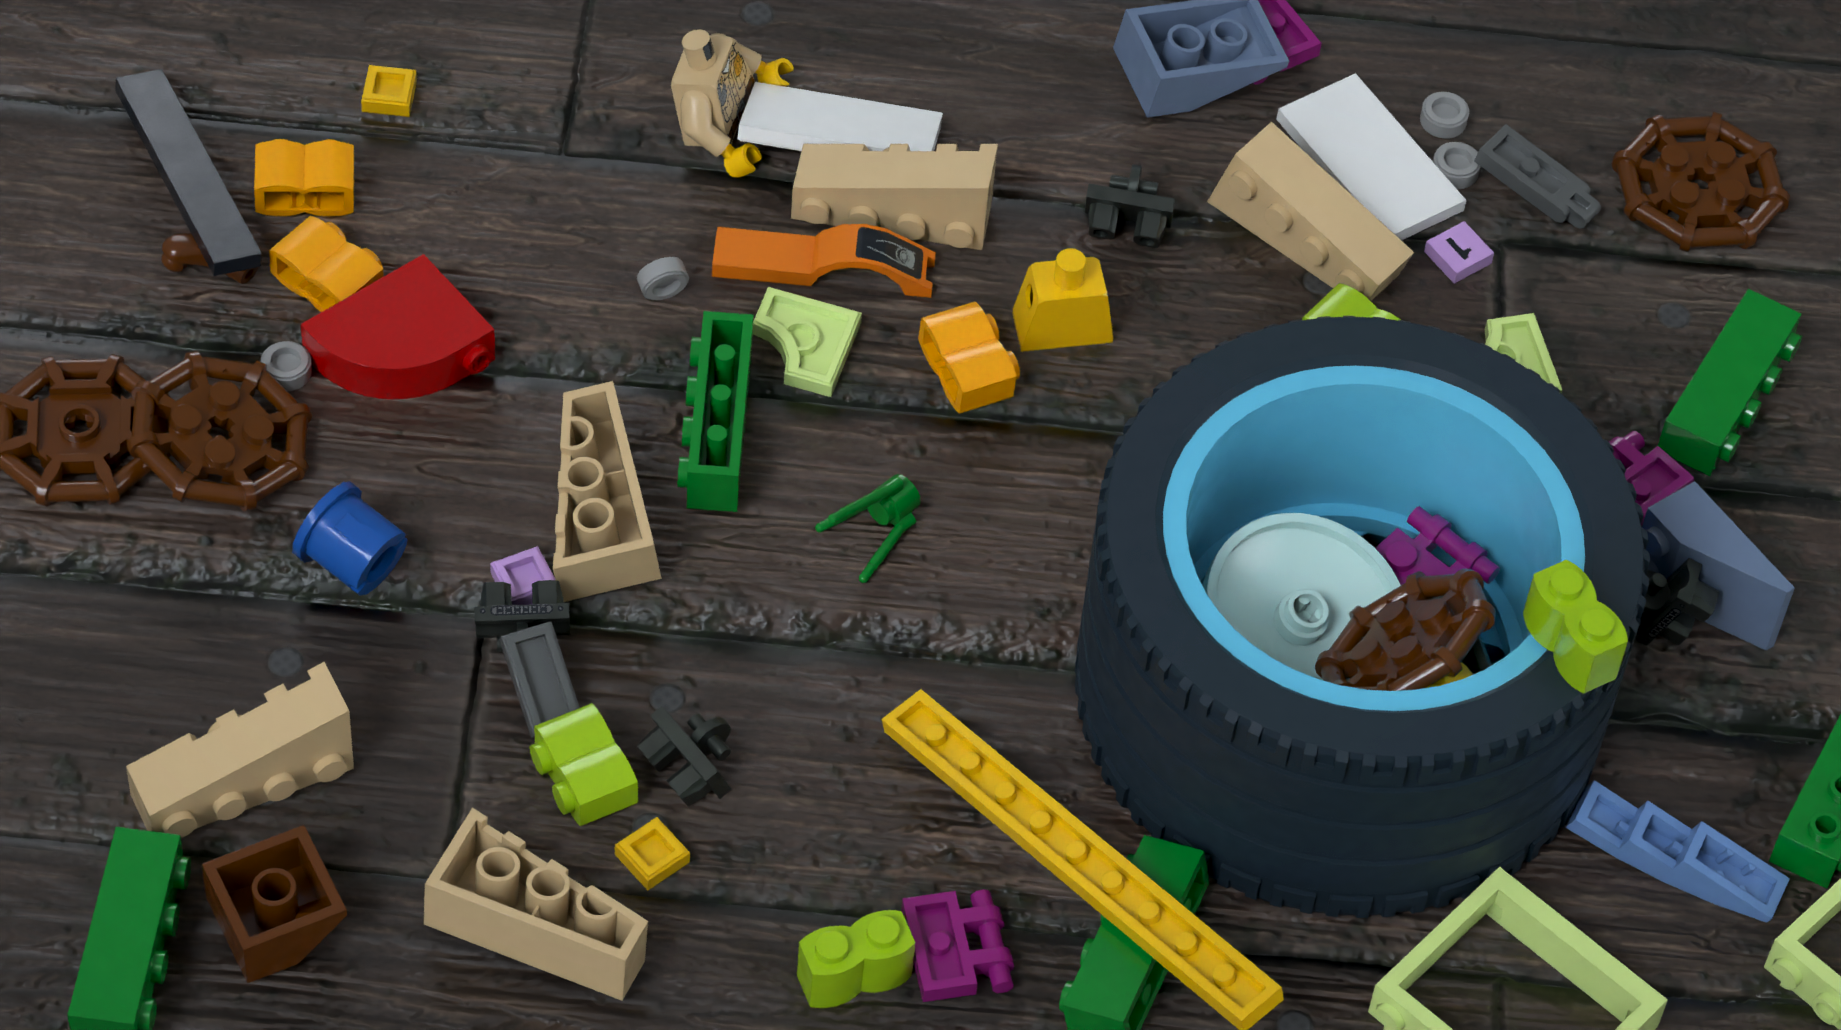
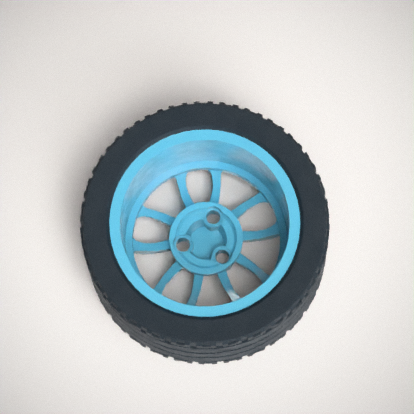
[1075,316,1650,918]

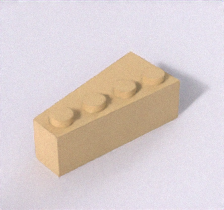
[1207,122,1414,301]
[791,144,998,250]
[553,381,662,602]
[126,662,354,838]
[424,807,648,1001]

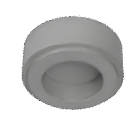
[1420,92,1469,138]
[1433,142,1481,189]
[637,257,689,300]
[261,341,312,391]

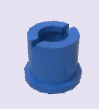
[292,481,407,596]

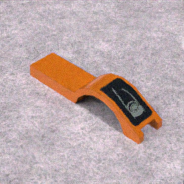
[712,224,936,298]

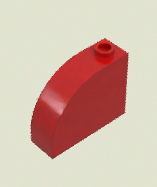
[300,254,495,400]

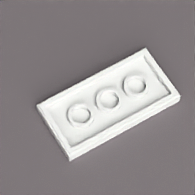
[1276,73,1466,241]
[737,82,943,151]

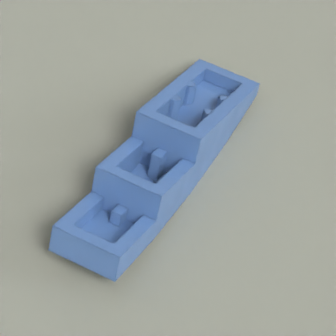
[1566,780,1790,923]

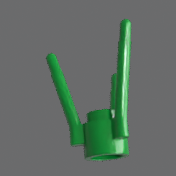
[815,474,921,583]

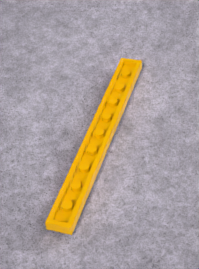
[881,689,1284,1030]

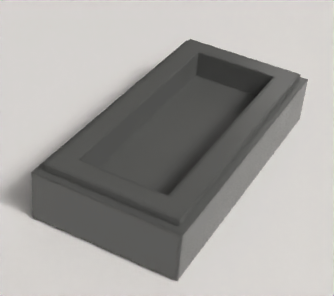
[499,621,580,739]

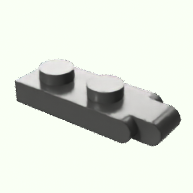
[1474,124,1601,229]

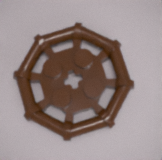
[1612,112,1790,252]
[127,351,312,511]
[0,354,171,507]
[1315,568,1496,691]

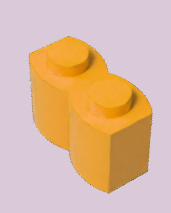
[254,139,354,216]
[269,216,384,312]
[918,302,1020,414]

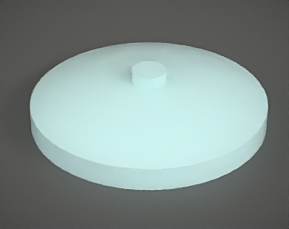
[1202,513,1401,681]

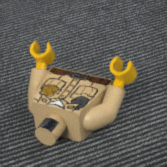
[671,29,794,178]

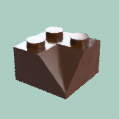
[202,825,347,984]

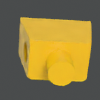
[1012,248,1113,352]

